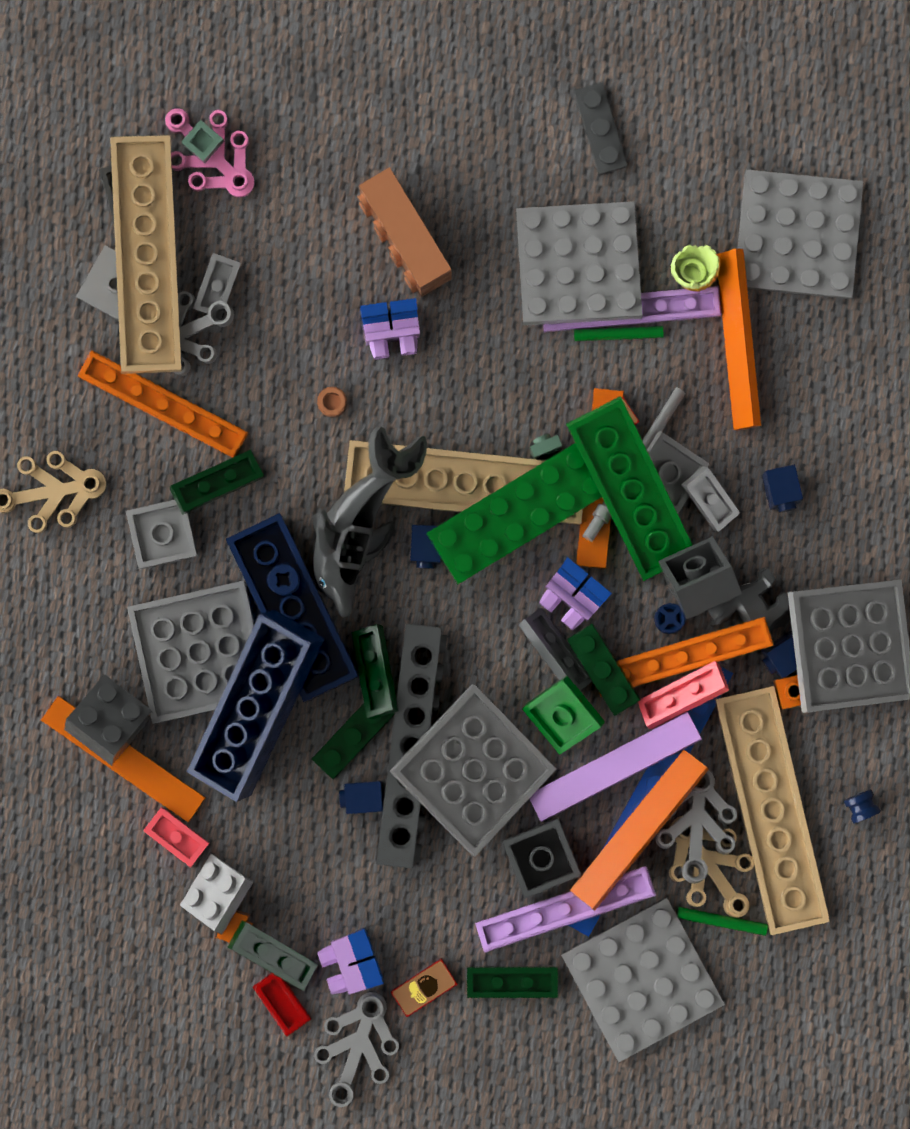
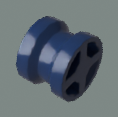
[268,564,300,596]
[654,603,686,634]
[844,789,881,823]

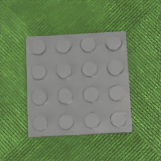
[737,169,863,299]
[516,202,642,326]
[788,579,910,713]
[127,581,255,724]
[389,684,557,856]
[561,897,725,1062]

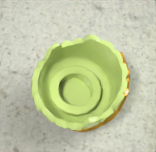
[671,245,720,291]

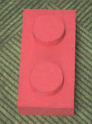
[143,807,210,868]

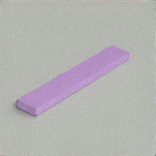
[543,286,721,332]
[530,712,702,822]
[475,866,657,952]

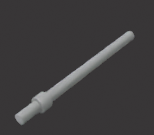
[582,387,686,542]

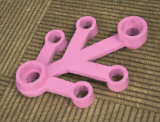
[165,108,254,197]

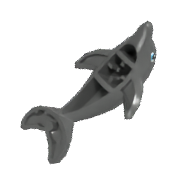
[312,427,427,618]

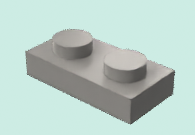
[193,253,241,319]
[681,466,740,532]

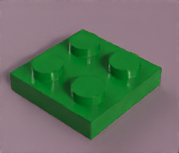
[522,676,605,755]

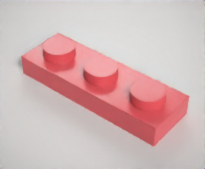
[638,661,729,730]

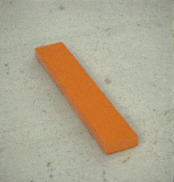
[716,248,761,430]
[77,350,249,458]
[576,388,624,569]
[599,617,774,697]
[41,696,206,823]
[570,750,709,911]

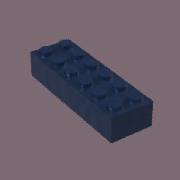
[226,513,359,703]
[187,610,325,802]

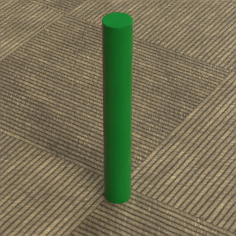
[574,326,664,341]
[677,907,768,936]

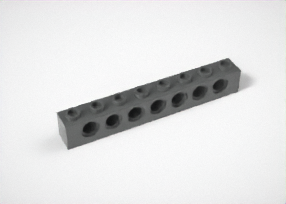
[377,624,447,869]

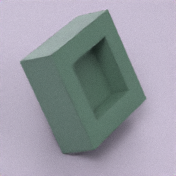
[181,120,224,164]
[530,434,562,460]

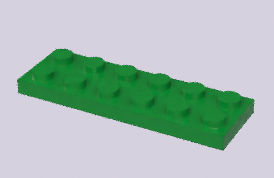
[566,397,692,581]
[426,443,601,585]

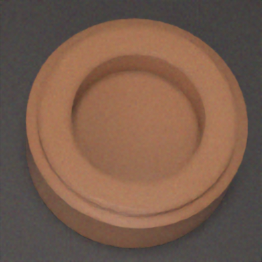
[317,387,347,417]

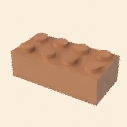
[357,167,452,297]

